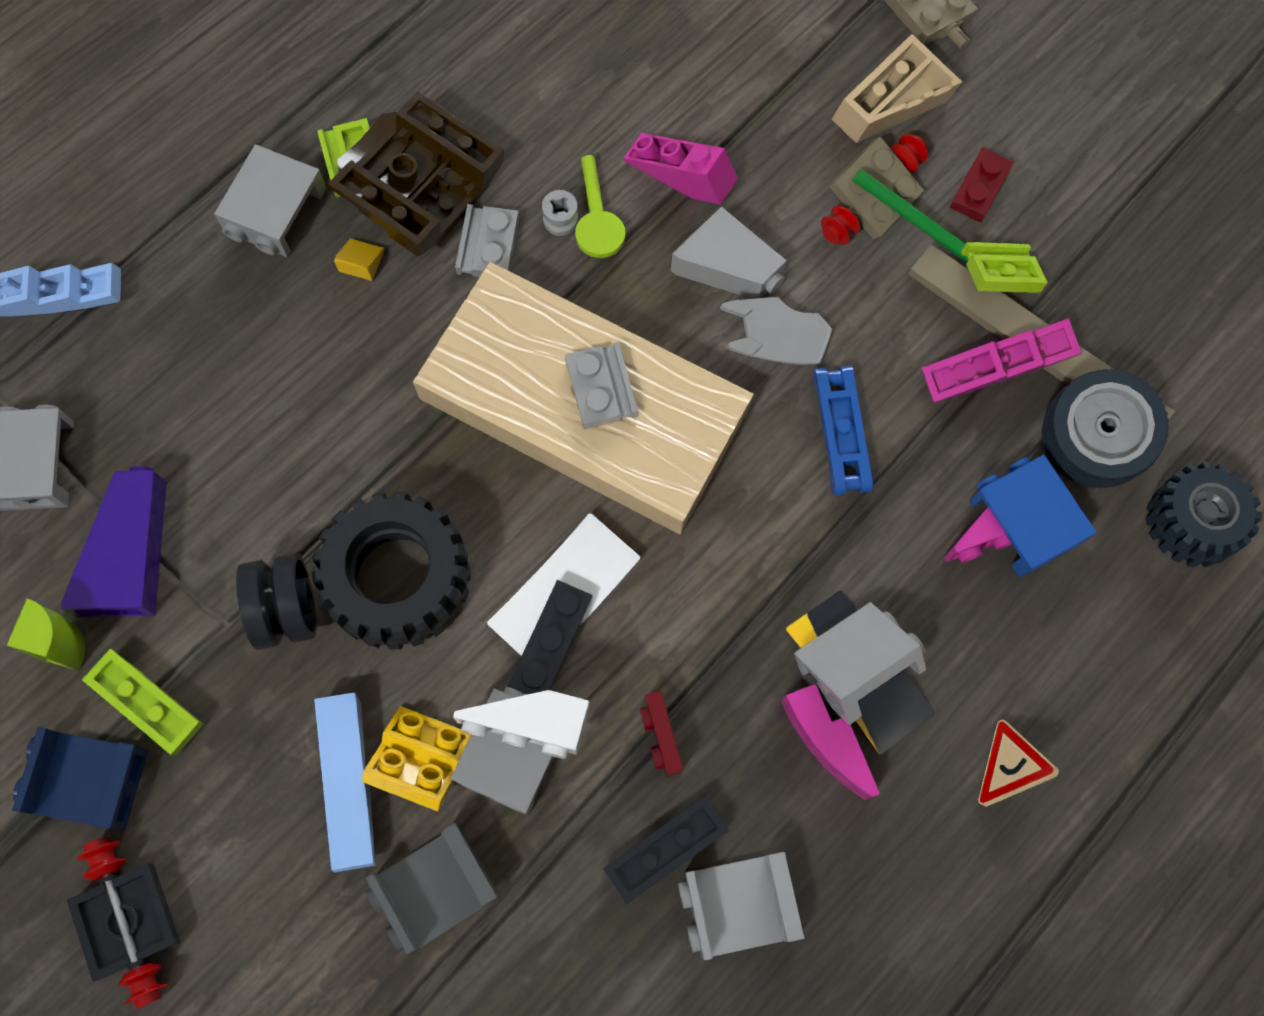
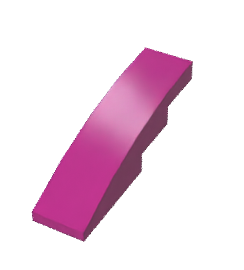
[922,318,1082,403]

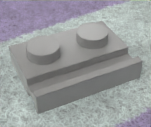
[455,204,519,277]
[565,342,638,429]

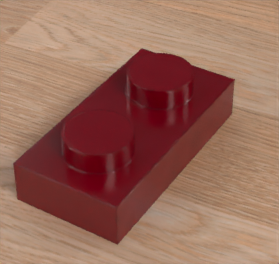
[949,147,1014,223]
[639,691,683,778]

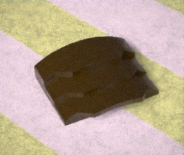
[328,92,505,257]

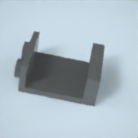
[366,823,500,955]

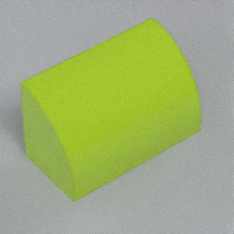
[7,598,85,671]

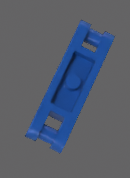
[813,365,873,496]

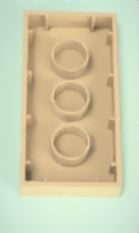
[413,262,754,535]

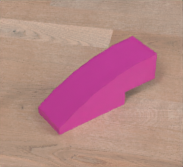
[781,684,880,800]

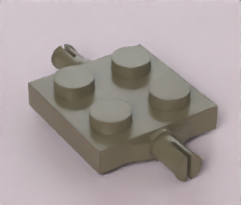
[884,0,978,51]

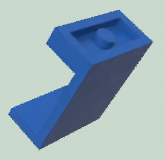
[970,455,1097,578]

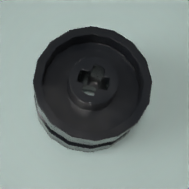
[236,552,317,650]

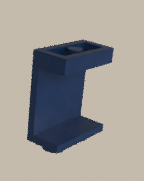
[12,727,148,831]

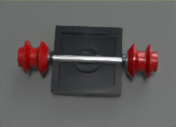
[67,837,181,1010]

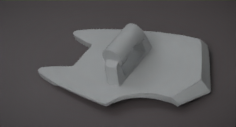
[720,297,833,365]

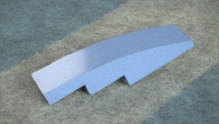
[0,263,121,317]

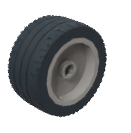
[1041,369,1169,488]

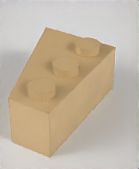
[832,34,962,143]

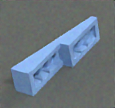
[314,692,375,873]

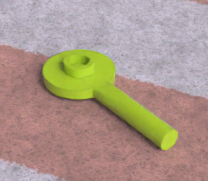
[575,155,625,258]

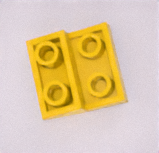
[362,706,472,812]

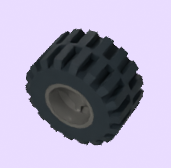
[1146,462,1262,568]

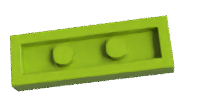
[82,648,204,756]

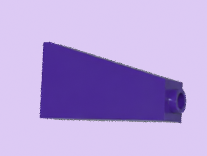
[61,466,167,618]

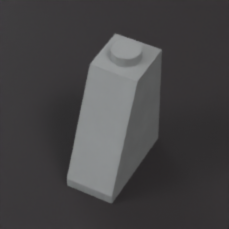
[671,207,787,299]

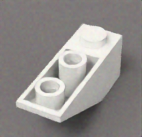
[453,690,590,759]

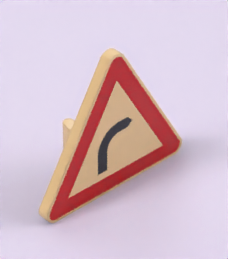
[978,720,1059,807]

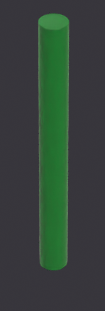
[852,168,968,262]

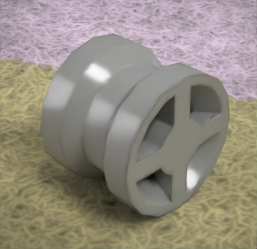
[542,190,578,236]

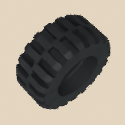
[312,491,471,650]

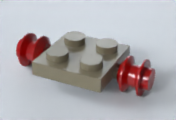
[821,134,928,245]

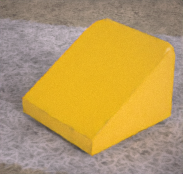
[334,238,385,281]

